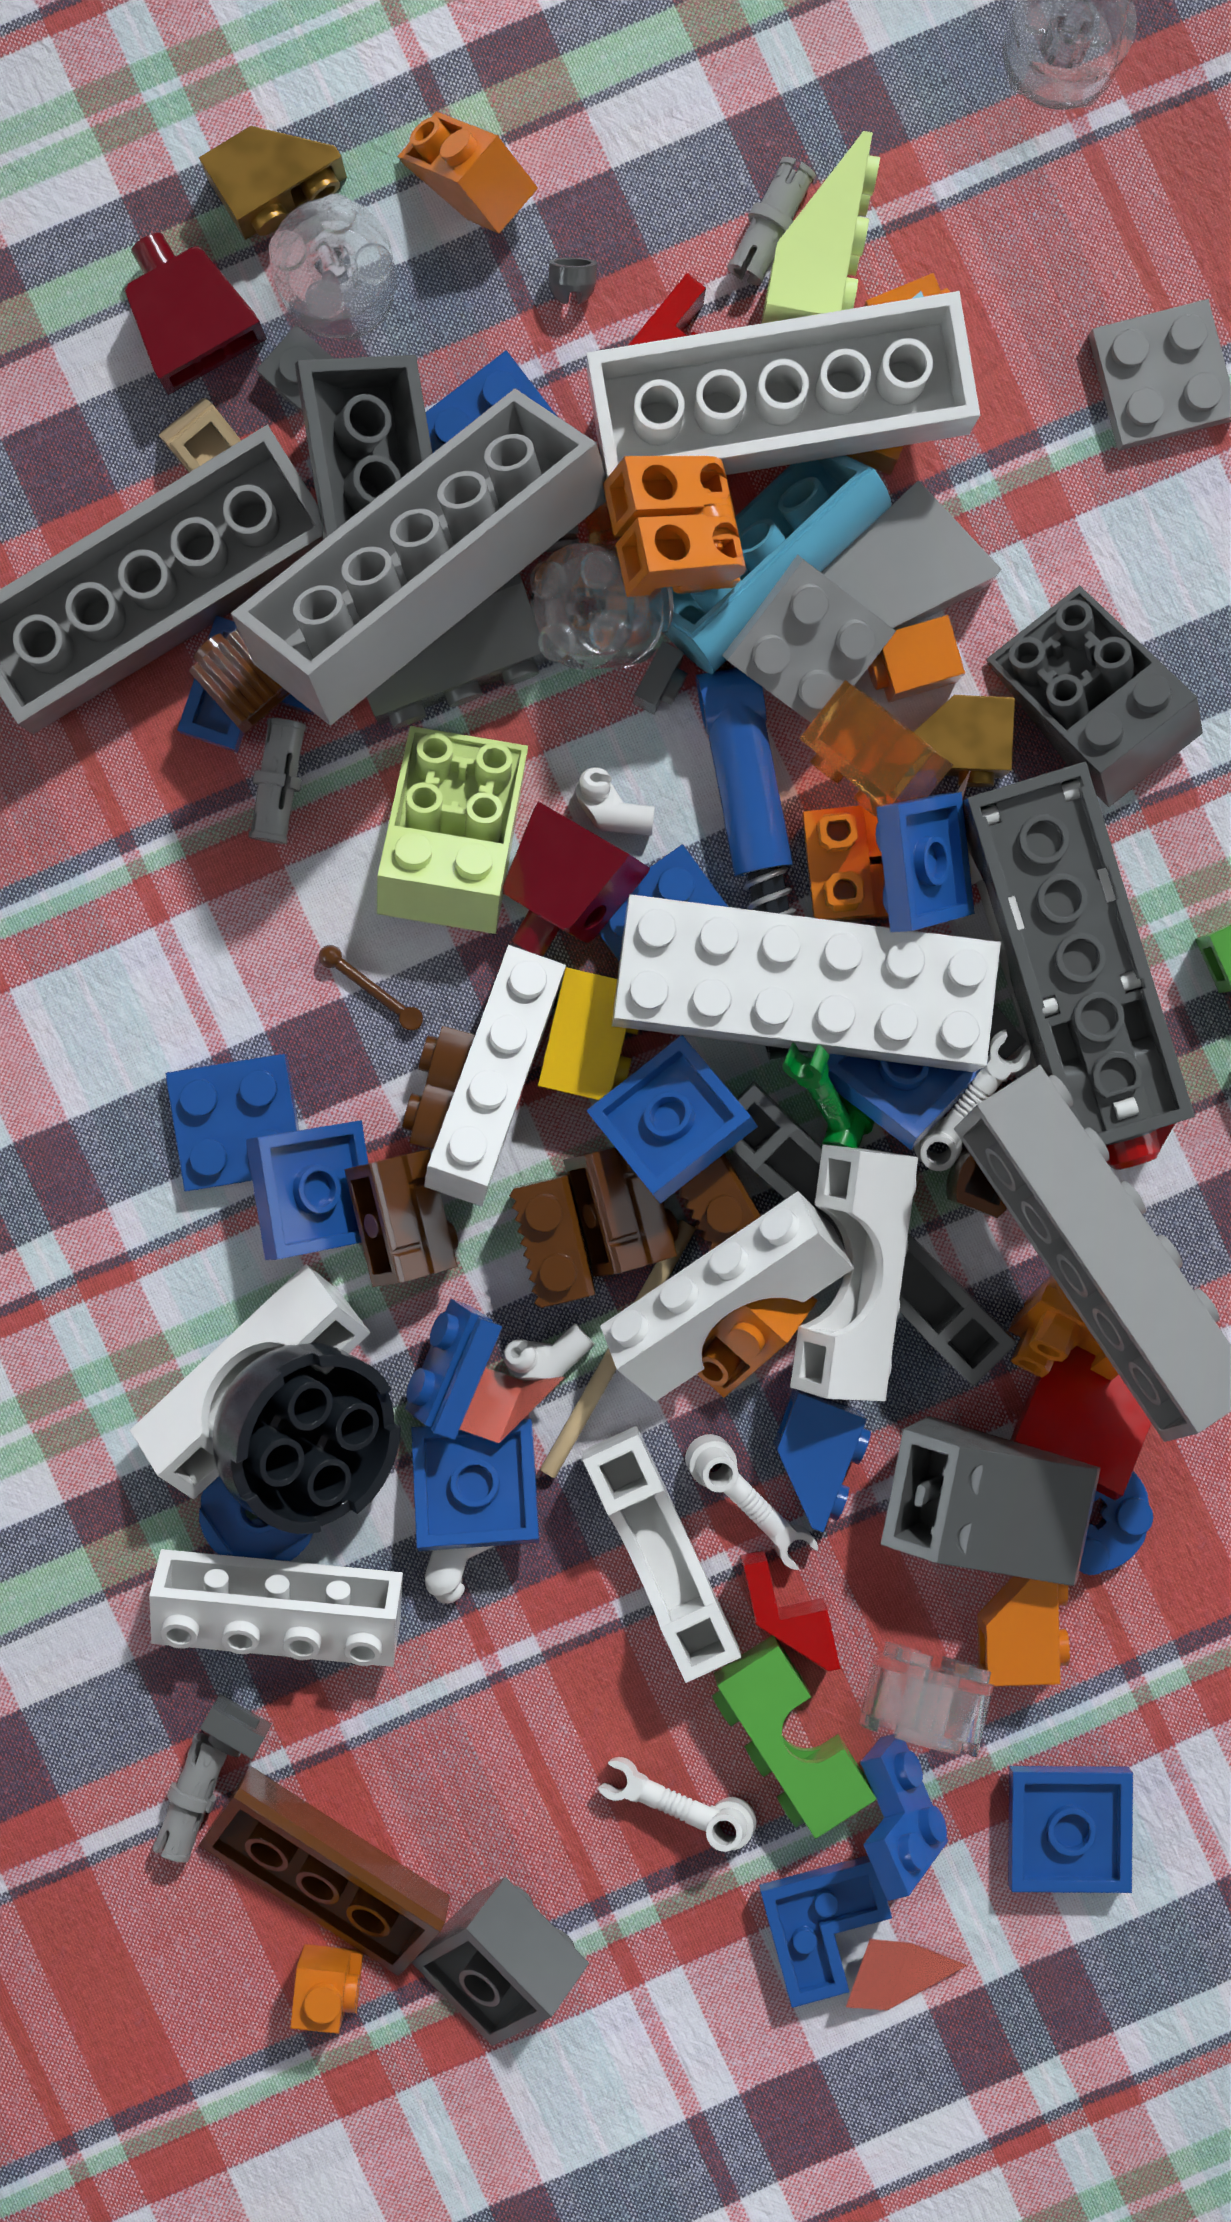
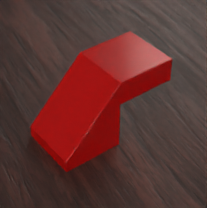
[740,1550,841,1671]

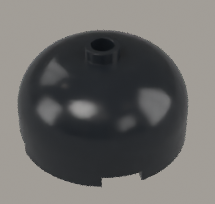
[212,1343,401,1534]

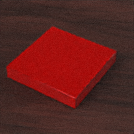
[1010,1346,1152,1500]

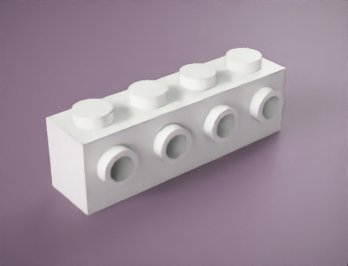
[149,1549,403,1667]

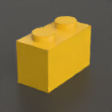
[538,967,639,1100]

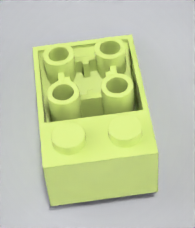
[761,131,880,324]
[377,726,528,934]

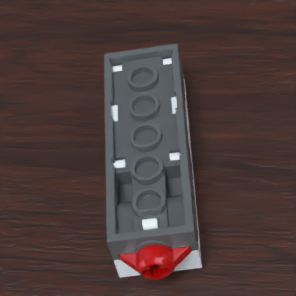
[963,761,1195,1170]

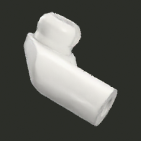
[576,767,655,836]
[503,1323,595,1380]
[424,1546,494,1604]

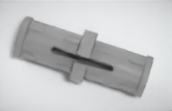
[727,157,816,286]
[248,718,306,844]
[152,1733,227,1863]

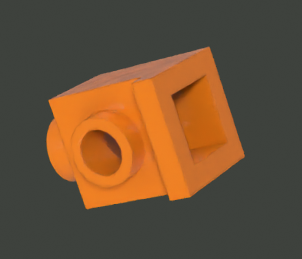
[290,1944,363,2034]

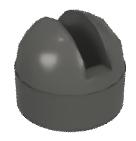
[549,257,597,304]

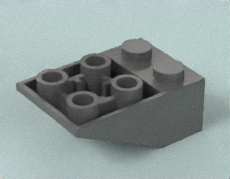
[986,585,1203,807]
[881,1416,1101,1586]

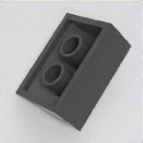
[295,355,432,539]
[367,573,547,729]

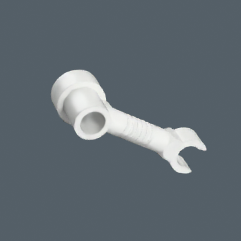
[914,1029,1031,1171]
[685,1434,818,1570]
[598,1757,757,1852]

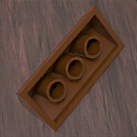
[198,1766,450,1976]

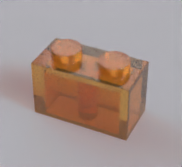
[799,680,954,818]

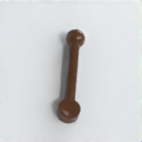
[318,945,423,1030]

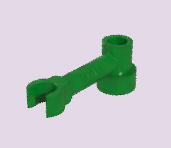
[783,1042,875,1148]

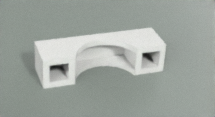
[424,945,566,1206]
[790,1145,918,1401]
[600,1191,854,1402]
[130,1264,370,1500]
[582,1425,741,1683]

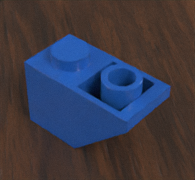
[773,1388,871,1532]

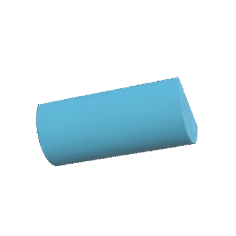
[643,455,891,674]

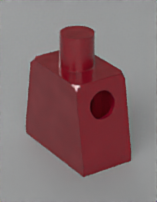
[124,232,267,395]
[503,801,650,957]

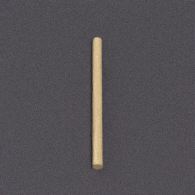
[540,1220,696,1478]

